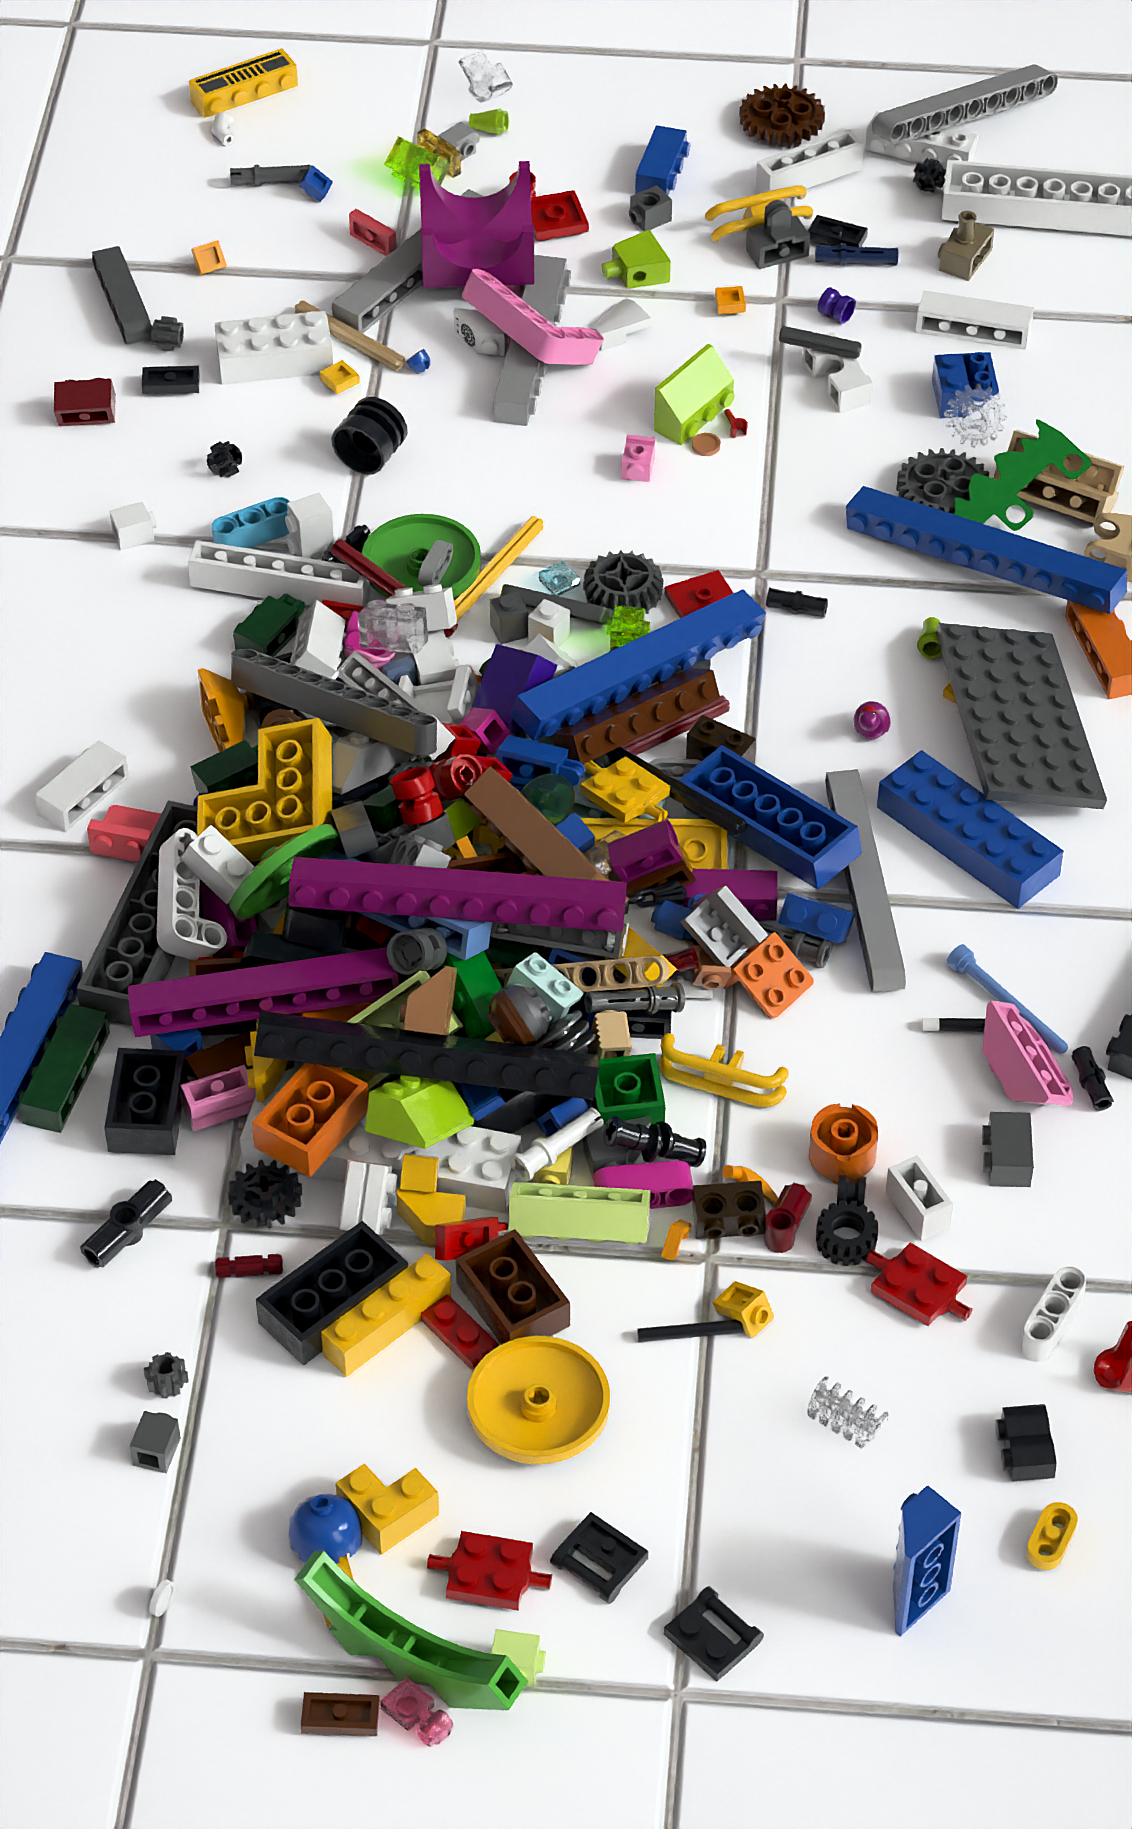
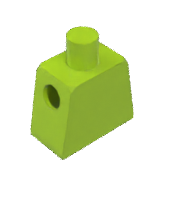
[601,230,671,289]

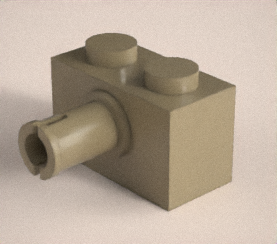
[937,211,994,281]

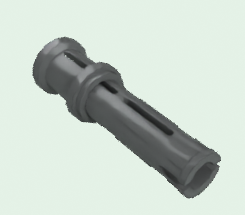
[758,922,832,968]
[584,983,685,1014]

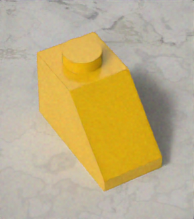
[396,1188,466,1246]

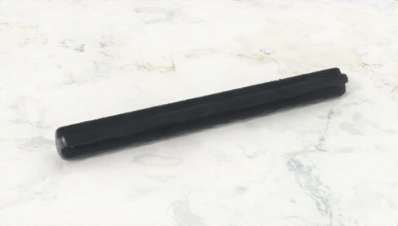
[607,747,747,836]

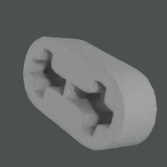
[418,540,453,587]

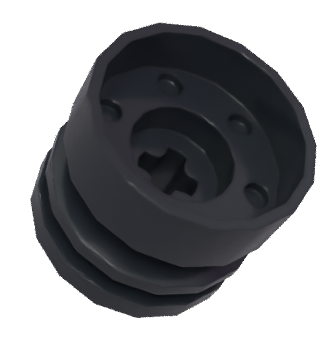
[331,397,408,474]

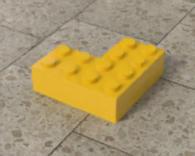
[197,718,332,862]

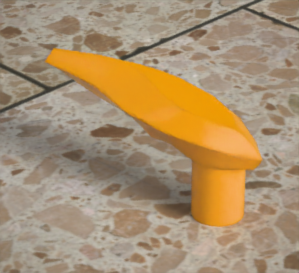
[722,1165,778,1204]

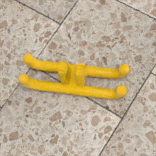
[705,185,814,242]
[659,1033,789,1108]

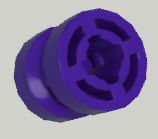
[817,287,856,324]

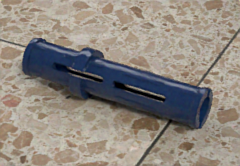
[815,243,899,266]

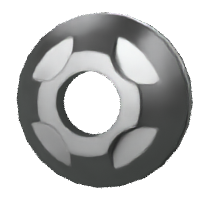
[504,985,552,1042]

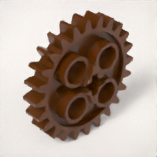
[739,83,825,147]

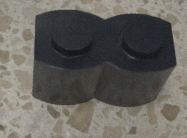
[995,1404,1057,1482]

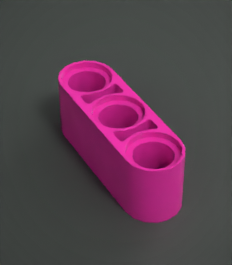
[592,1160,693,1209]

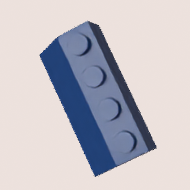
[893,1485,962,1637]

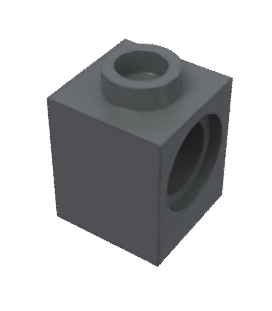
[629,185,672,231]

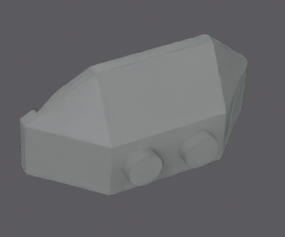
[332,732,420,794]

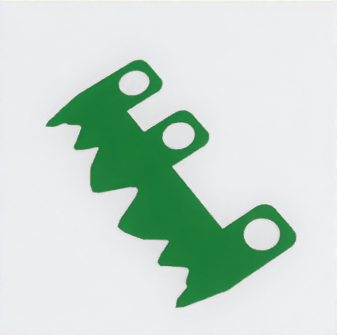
[954,419,1091,531]

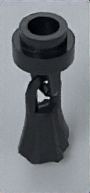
[624,879,687,915]

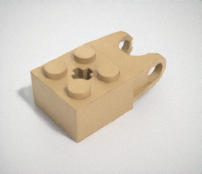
[1084,512,1132,583]

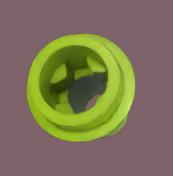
[469,108,509,135]
[917,617,942,659]

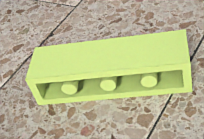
[509,1182,650,1245]

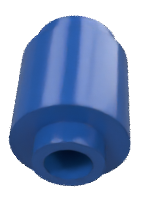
[651,900,694,941]

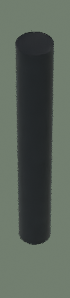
[637,1320,743,1342]

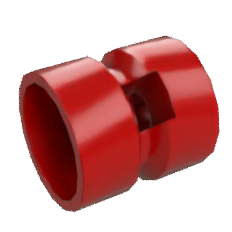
[428,754,483,802]
[390,766,443,825]

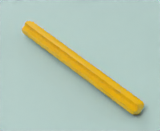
[454,516,543,622]

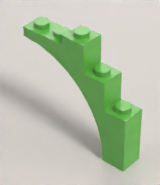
[294,1551,528,1711]

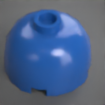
[289,1494,363,1564]

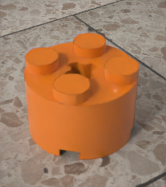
[808,1103,878,1185]

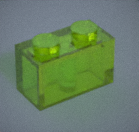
[384,136,451,190]

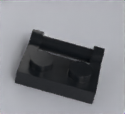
[550,1512,649,1604]
[664,1586,764,1682]

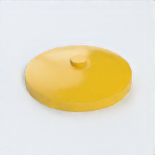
[467,1336,610,1464]

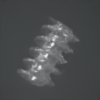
[807,1376,889,1449]

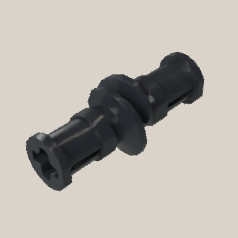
[603,1116,707,1168]

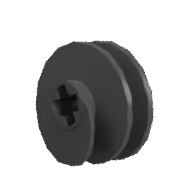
[532,1010,596,1052]

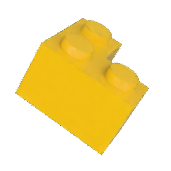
[335,1463,439,1555]

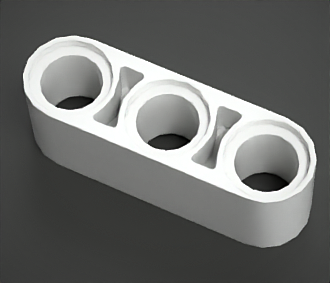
[1021,1266,1086,1362]

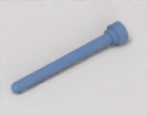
[947,944,1068,1054]

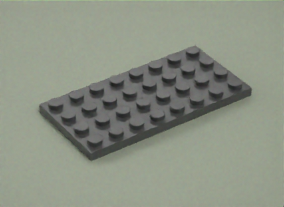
[936,623,1108,809]

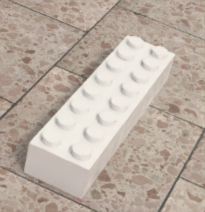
[941,160,1132,236]
[240,1089,521,1214]

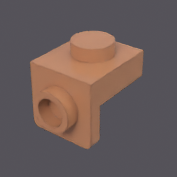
[691,945,732,989]

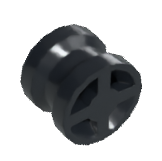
[836,1174,866,1207]

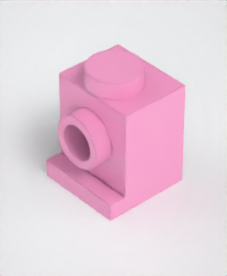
[621,434,655,482]

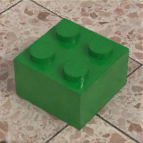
[592,1053,666,1125]

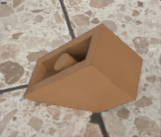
[399,966,457,1035]

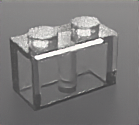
[358,600,428,654]

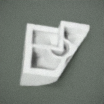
[590,298,651,352]

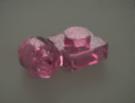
[380,1677,454,1747]

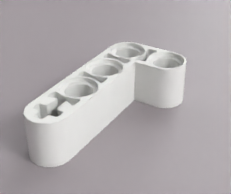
[157,828,227,960]

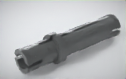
[230,164,311,186]

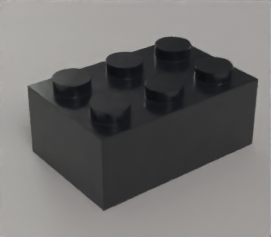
[104,1048,188,1155]

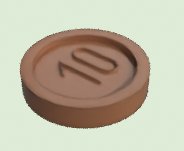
[692,433,721,456]

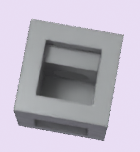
[438,122,480,169]

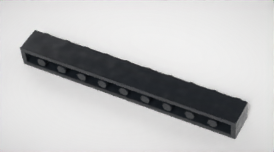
[254,1011,599,1100]

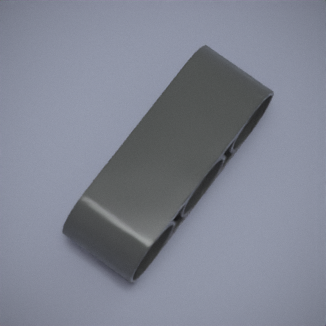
[330,800,379,859]

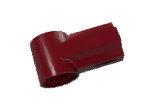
[764,1182,812,1253]

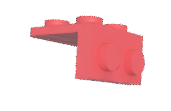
[87,805,161,863]

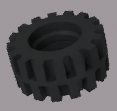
[816,1200,878,1266]

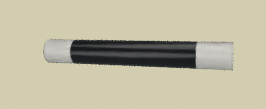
[922,1018,985,1032]

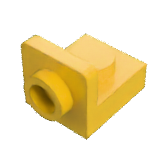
[712,1281,774,1338]

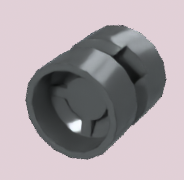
[387,928,447,975]

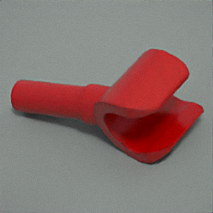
[724,409,748,438]

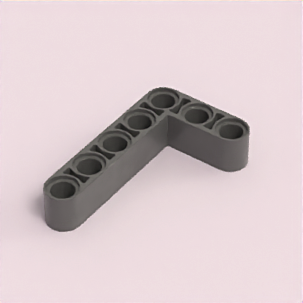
[332,810,455,864]

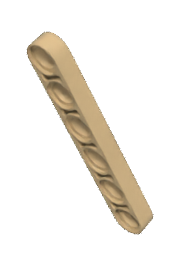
[494,956,669,992]

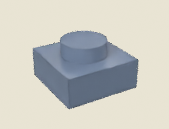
[382,656,418,686]

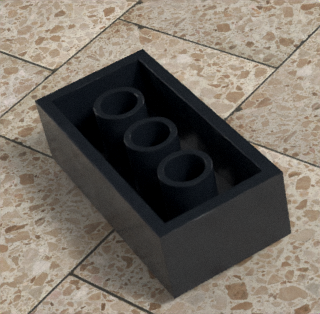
[255,1221,409,1366]

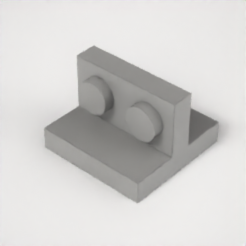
[680,885,768,967]

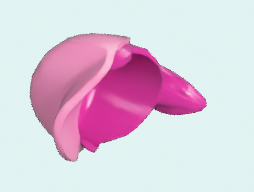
[343,611,395,673]

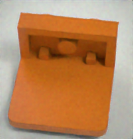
[723,932,814,1019]

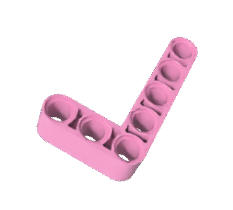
[462,269,604,365]

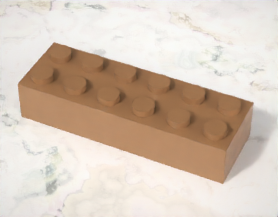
[464,766,629,903]

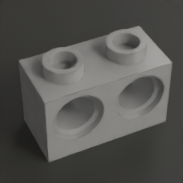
[388,834,451,868]

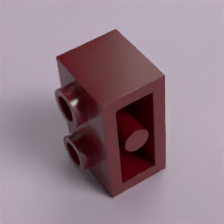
[54,378,116,426]

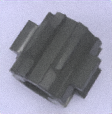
[151,316,184,351]
[144,1352,189,1399]

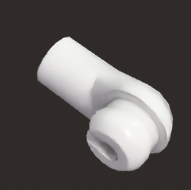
[212,111,235,146]

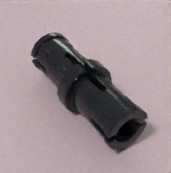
[766,587,829,617]
[1071,1046,1114,1111]

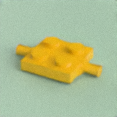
[580,756,670,823]

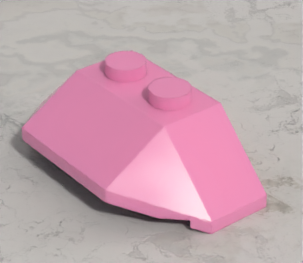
[982,1000,1074,1106]

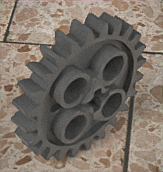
[896,448,990,514]

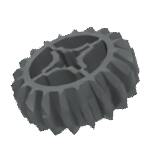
[583,549,664,620]

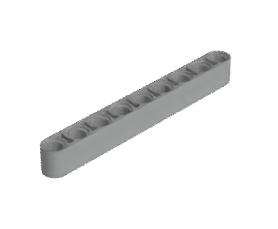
[872,64,1058,144]
[826,769,906,992]

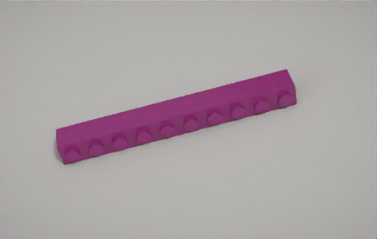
[289,857,627,932]

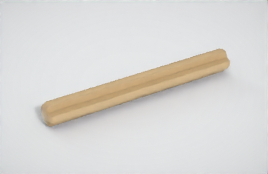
[294,300,406,371]

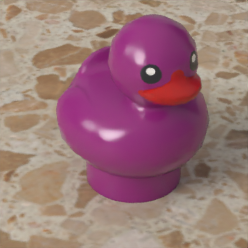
[853,701,891,740]

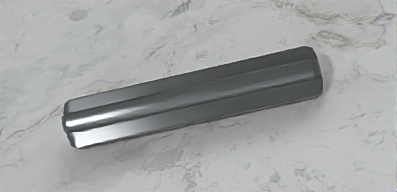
[779,326,862,359]

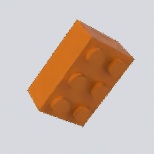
[252,1063,369,1178]

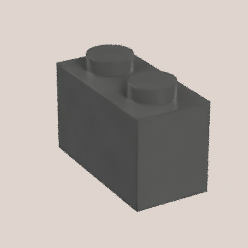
[981,1112,1034,1187]

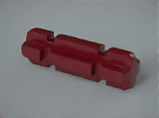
[215,1254,283,1278]

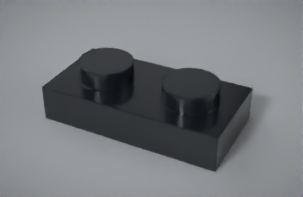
[807,215,868,247]
[141,365,200,394]

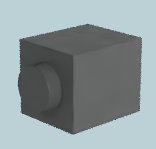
[490,592,529,645]
[129,1411,181,1474]

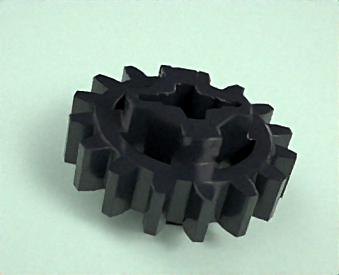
[228,1160,303,1229]

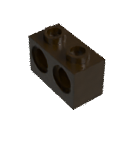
[692,1181,766,1239]

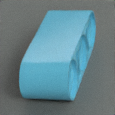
[212,497,290,549]

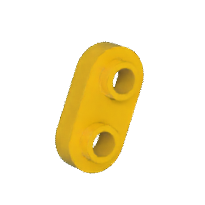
[1026,1502,1078,1570]

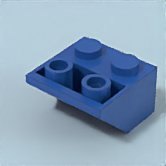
[932,352,999,419]

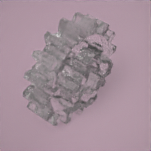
[944,384,1008,448]

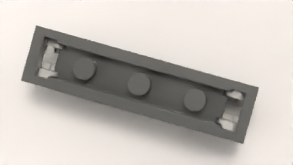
[490,922,629,959]

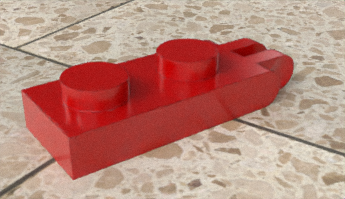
[435,1216,508,1261]
[421,1294,499,1369]

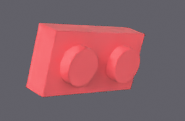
[349,208,397,256]

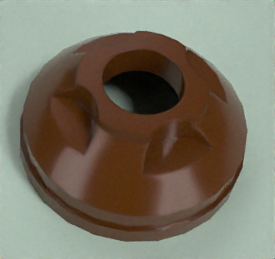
[486,988,535,1045]

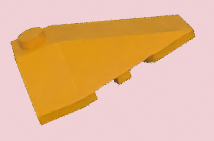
[197,668,249,752]

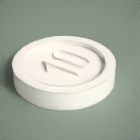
[149,1579,175,1617]

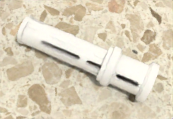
[509,1108,604,1182]

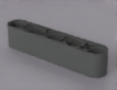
[92,246,152,344]

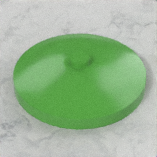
[362,513,481,598]
[229,824,340,920]

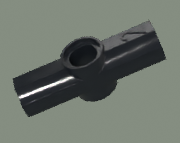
[80,1179,172,1269]

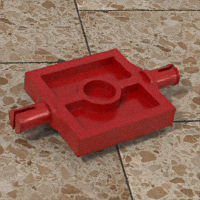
[866,1242,973,1327]
[427,1531,553,1611]

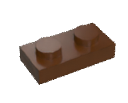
[301,1692,380,1736]

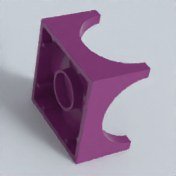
[419,161,534,288]

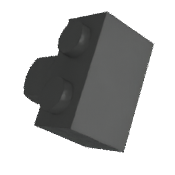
[746,200,810,270]

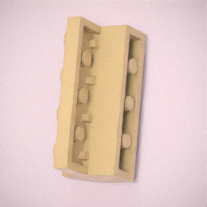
[993,429,1125,524]

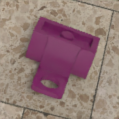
[607,819,683,883]

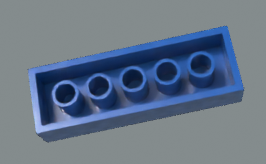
[679,745,862,890]
[877,750,1064,909]

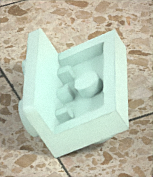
[504,953,583,1025]

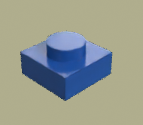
[299,165,333,202]

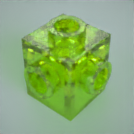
[606,605,650,650]

